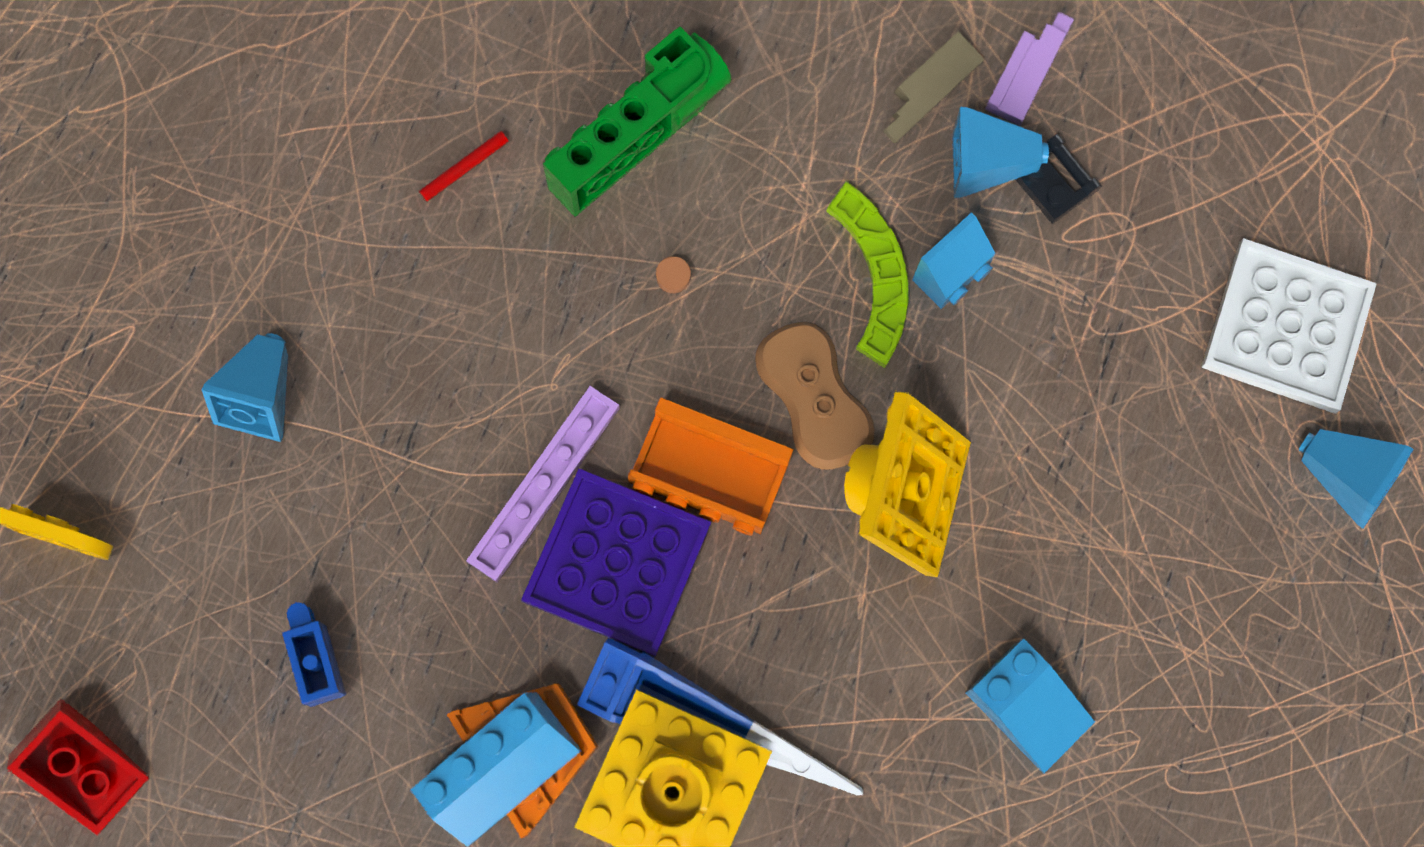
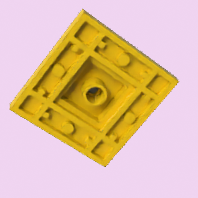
[844,392,971,577]
[574,689,772,847]

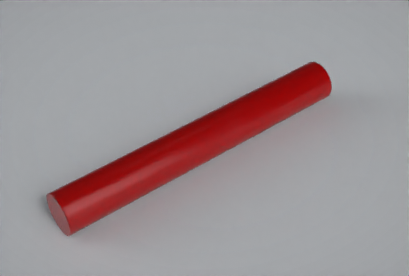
[418,131,509,202]

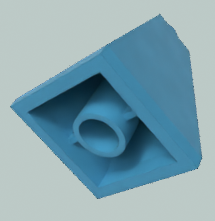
[952,107,1049,198]
[202,333,288,442]
[1299,429,1414,529]

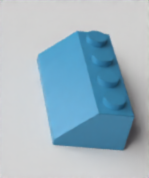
[411,692,582,847]

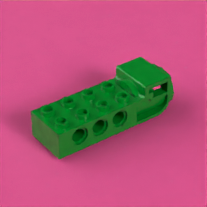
[543,27,732,217]

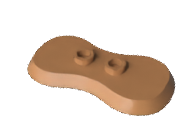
[755,322,875,470]

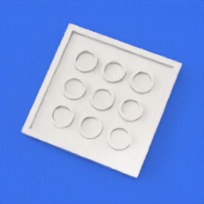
[1201,238,1377,414]

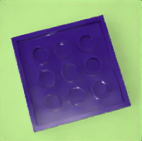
[521,468,711,657]

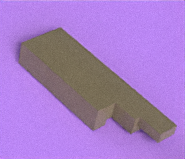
[883,31,985,144]

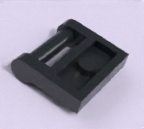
[1015,134,1102,224]

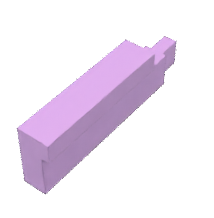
[985,12,1074,126]

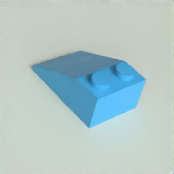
[965,638,1095,773]

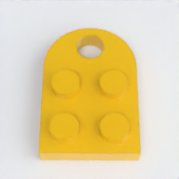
[0,504,114,560]

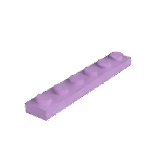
[466,386,620,582]

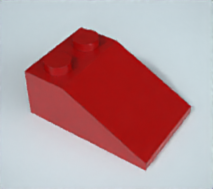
[7,699,149,835]

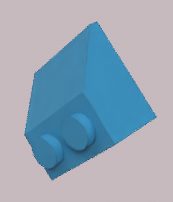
[912,212,996,309]

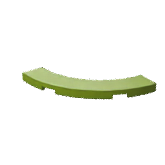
[826,181,908,368]

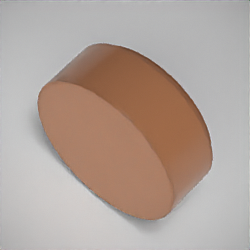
[656,257,691,293]

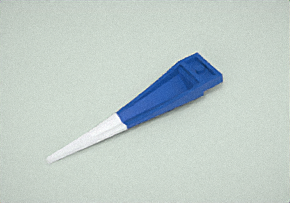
[577,638,864,795]

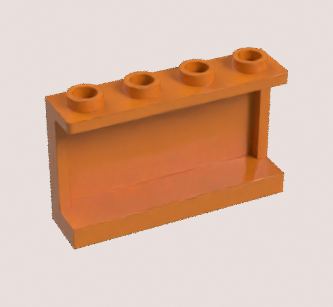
[628,397,794,536]

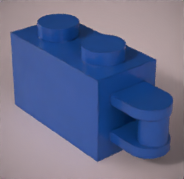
[282,602,346,707]

